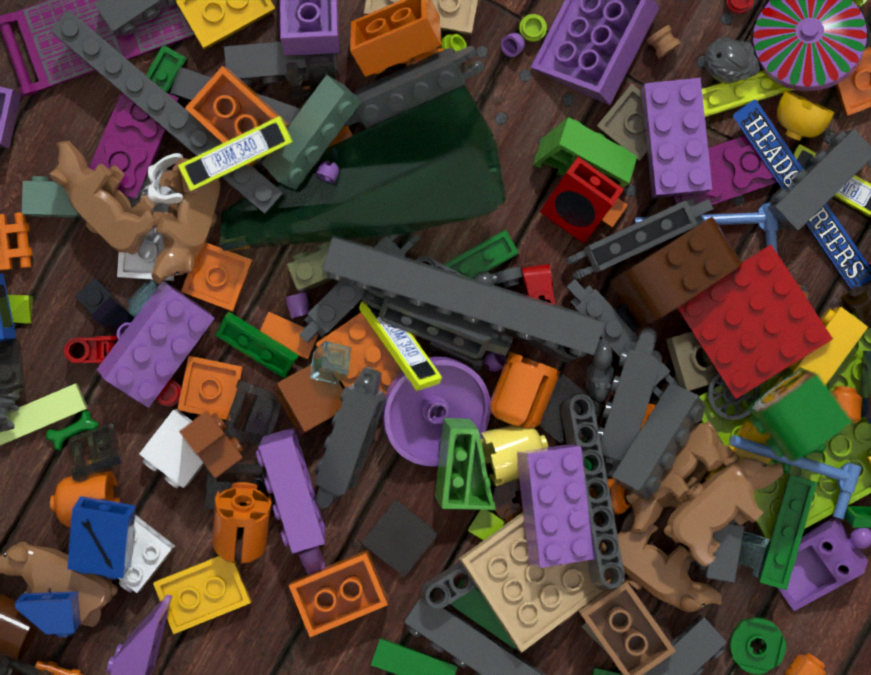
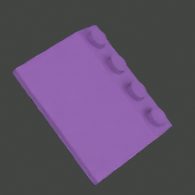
[531,0,660,105]

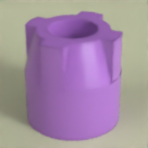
[285,292,310,318]
[298,546,325,574]

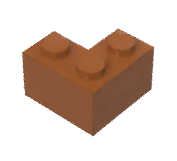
[179,411,244,479]

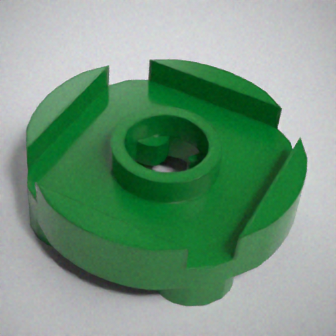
[729,617,786,674]

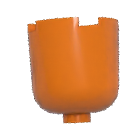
[50,471,120,528]

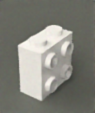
[139,409,204,488]
[118,515,175,593]

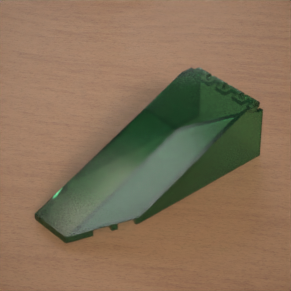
[219,85,506,251]

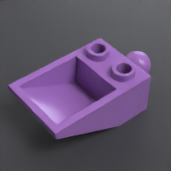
[778,517,871,611]

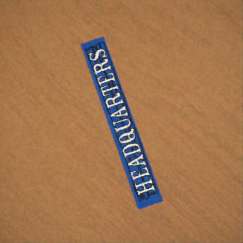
[733,100,871,289]

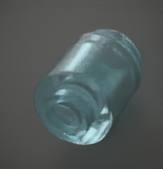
[127,280,159,317]

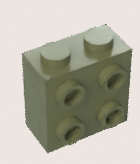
[287,241,335,293]

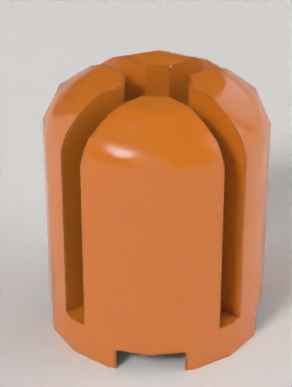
[489,352,560,428]
[212,482,272,564]

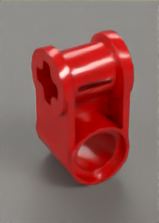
[522,264,555,304]
[64,336,118,364]

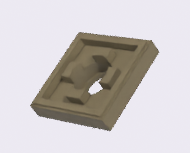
[666,332,720,391]

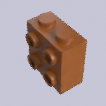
[272,357,345,436]

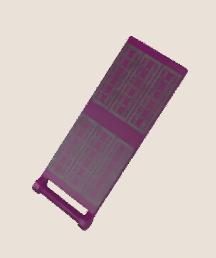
[0,0,195,97]

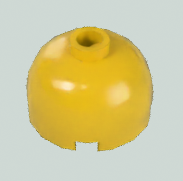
[777,91,835,141]

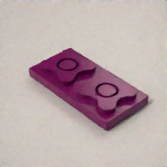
[89,93,180,200]
[672,135,778,205]

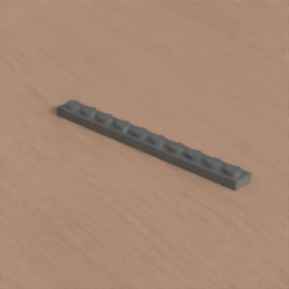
[50,10,283,215]

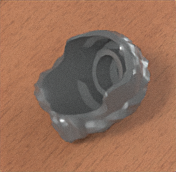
[704,37,760,84]

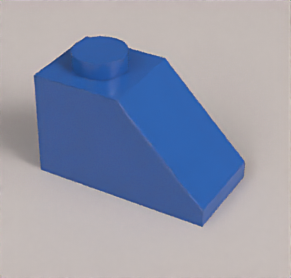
[15,591,81,637]

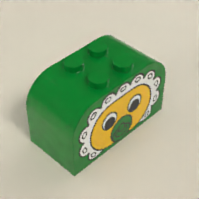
[748,367,853,462]

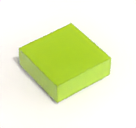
[467,510,505,540]

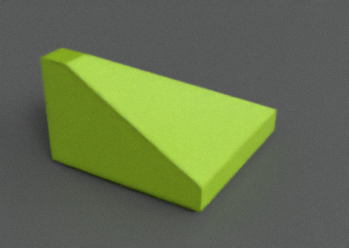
[8,295,33,324]

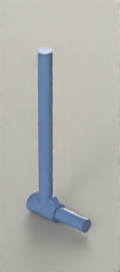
[634,203,778,252]
[730,435,862,519]

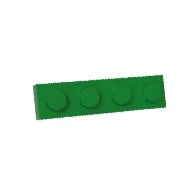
[758,474,817,590]

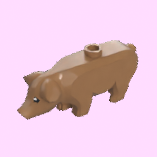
[50,141,155,254]
[151,158,221,285]
[625,422,739,533]
[664,457,783,566]
[601,512,722,612]
[0,541,118,627]

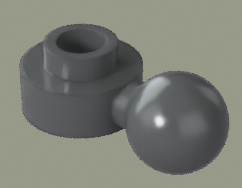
[473,266,523,288]

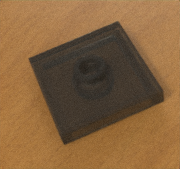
[362,499,439,577]

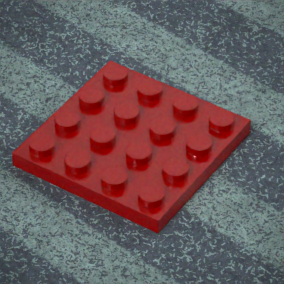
[677,245,833,399]

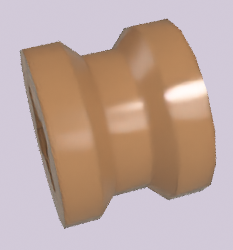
[646,25,681,59]

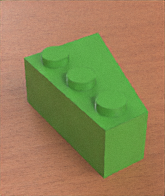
[533,117,637,188]
[435,418,496,510]

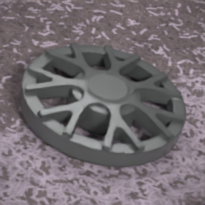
[707,373,759,420]

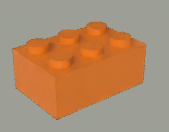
[350,0,441,77]
[185,66,290,166]
[315,313,402,394]
[288,550,389,637]

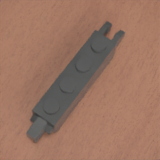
[344,46,484,128]
[565,199,714,280]
[299,222,420,343]
[565,279,679,400]
[362,286,513,359]
[598,326,662,476]
[315,366,387,509]

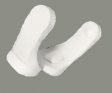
[148,153,183,204]

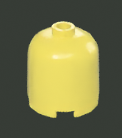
[480,425,548,486]

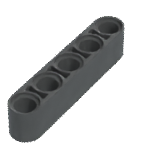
[170,67,301,124]
[419,562,477,609]

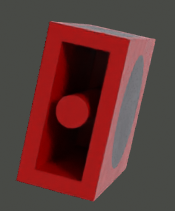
[539,157,624,243]

